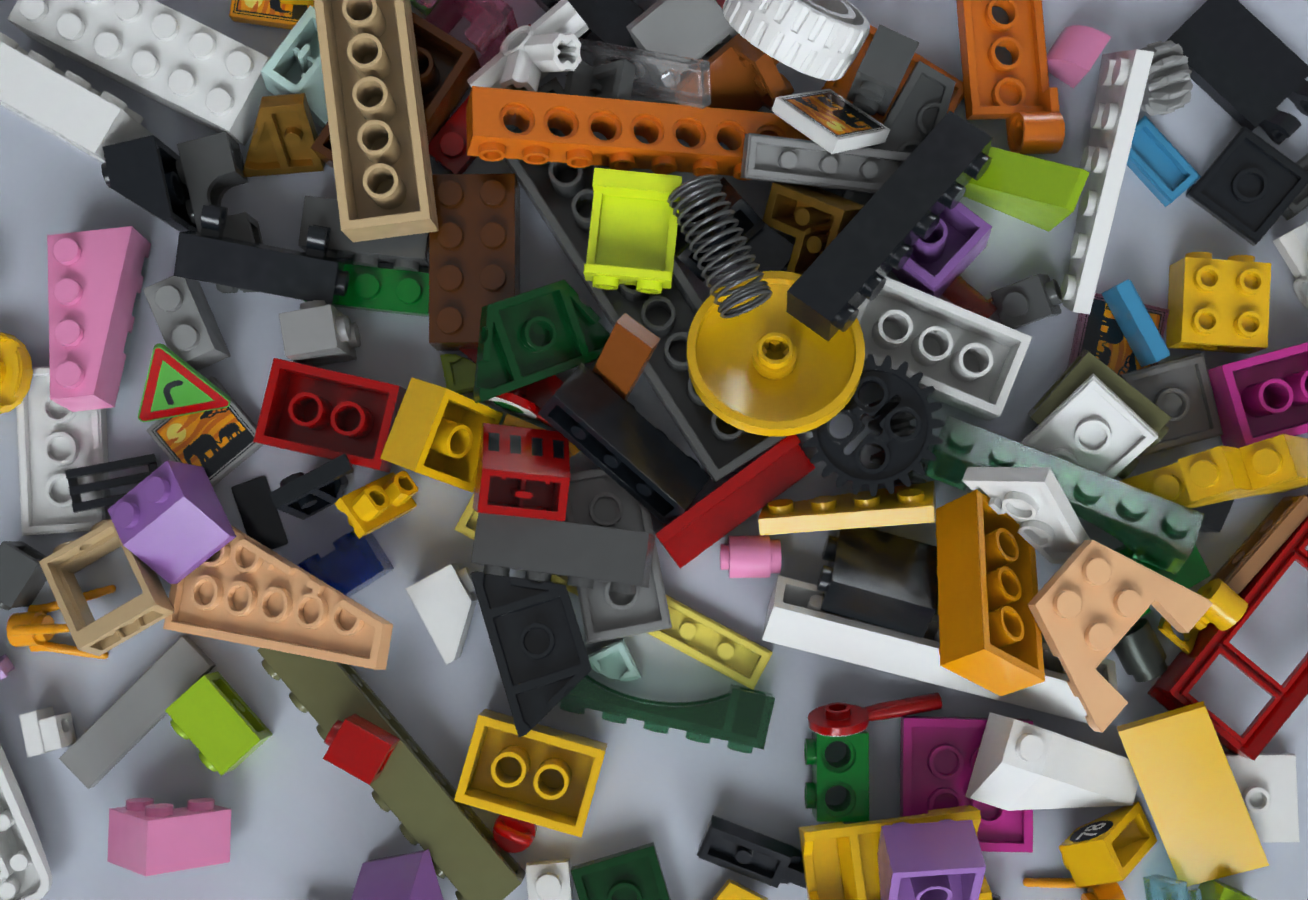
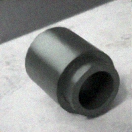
[1113,618,1168,682]

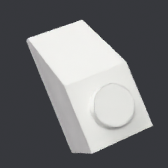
[406,563,477,665]

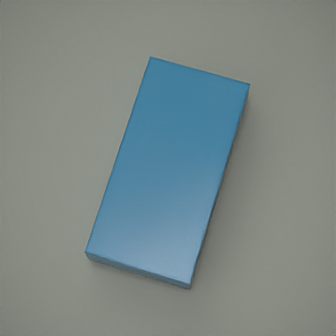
[1127,116,1201,207]
[1101,279,1170,367]

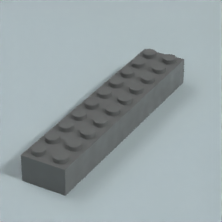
[504,77,787,484]

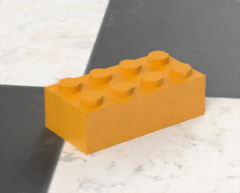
[935,489,1045,696]

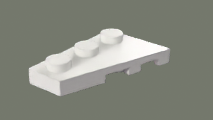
[962,466,1090,564]

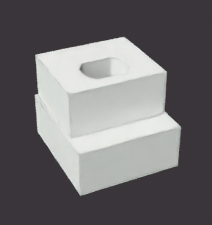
[19,706,77,758]

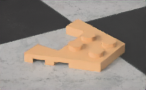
[1027,540,1213,733]

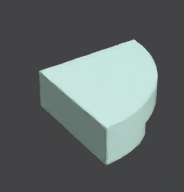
[588,638,641,681]

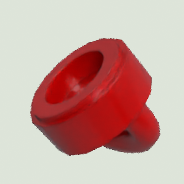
[493,814,537,853]

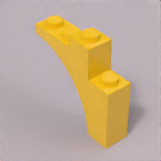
[1102,434,1308,528]

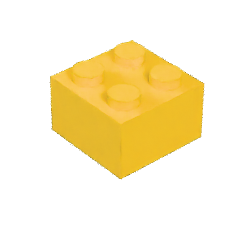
[380,377,503,493]

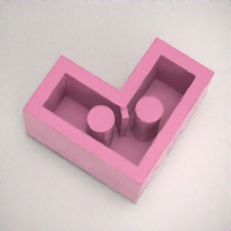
[107,798,231,876]

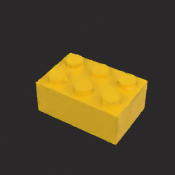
[454,709,607,837]

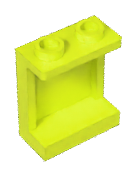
[583,168,682,294]

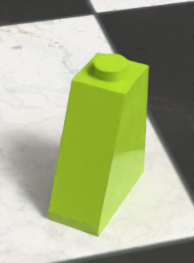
[963,147,1090,232]

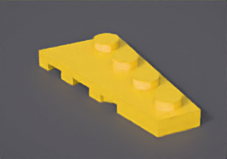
[758,481,936,535]

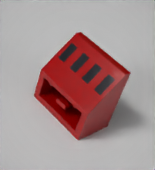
[473,423,570,521]

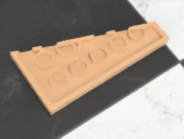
[163,525,393,670]

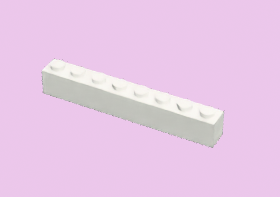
[762,575,1118,723]

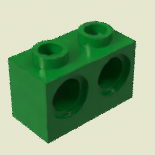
[804,730,869,822]

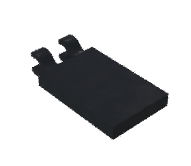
[1167,0,1308,145]

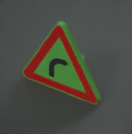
[138,343,231,422]

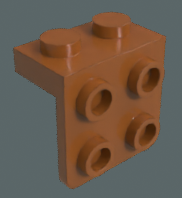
[678,33,794,143]

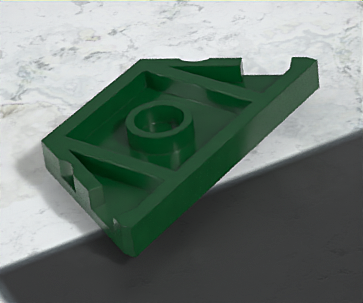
[473,279,610,403]

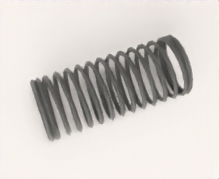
[667,174,773,318]

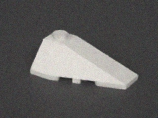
[965,712,1139,811]

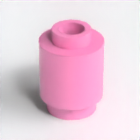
[720,535,781,578]

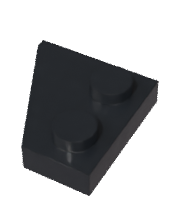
[269,453,354,520]

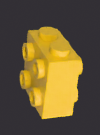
[1166,252,1271,354]

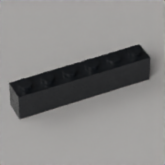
[786,111,993,341]

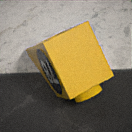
[1059,801,1157,887]

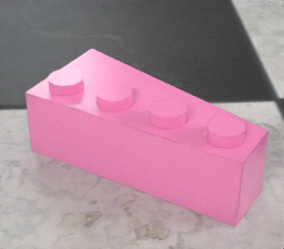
[47,226,151,412]

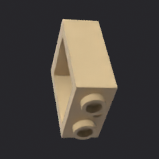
[39,519,174,656]

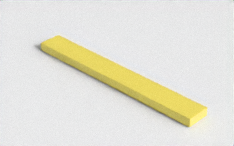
[454,494,773,690]

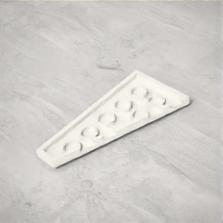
[1061,49,1154,315]

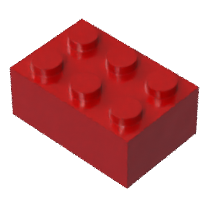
[253,358,406,473]

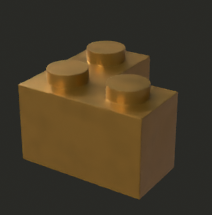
[763,182,864,274]

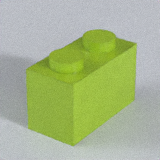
[165,671,273,776]

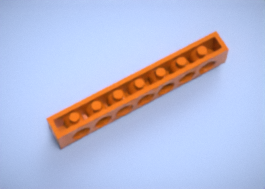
[466,86,811,181]

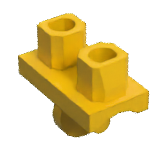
[334,470,418,539]

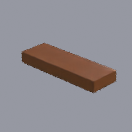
[592,313,660,401]

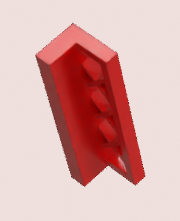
[655,435,816,569]

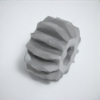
[1140,40,1193,116]

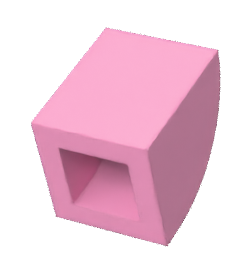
[1047,25,1111,88]

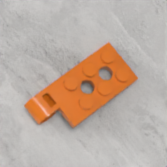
[956,0,1065,154]

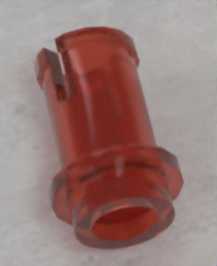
[942,275,997,318]

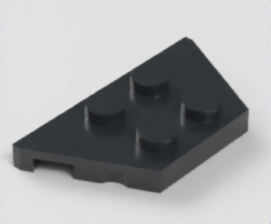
[470,571,592,737]

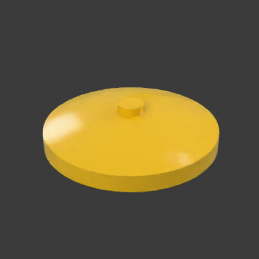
[687,271,865,436]

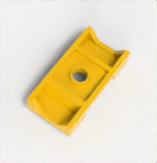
[799,805,993,900]

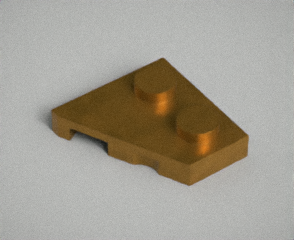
[243,93,325,177]

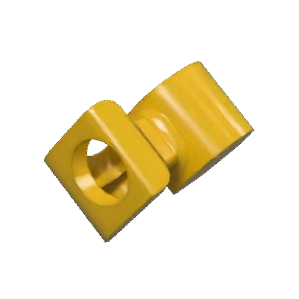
[1158,578,1248,655]

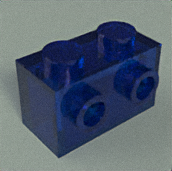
[297,530,394,597]

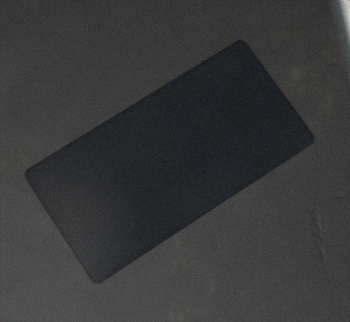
[231,475,288,550]

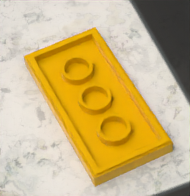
[1117,701,1270,888]

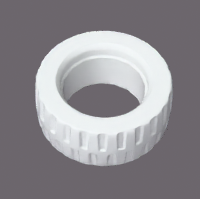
[723,0,870,81]

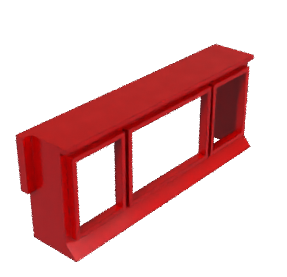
[1147,494,1308,761]

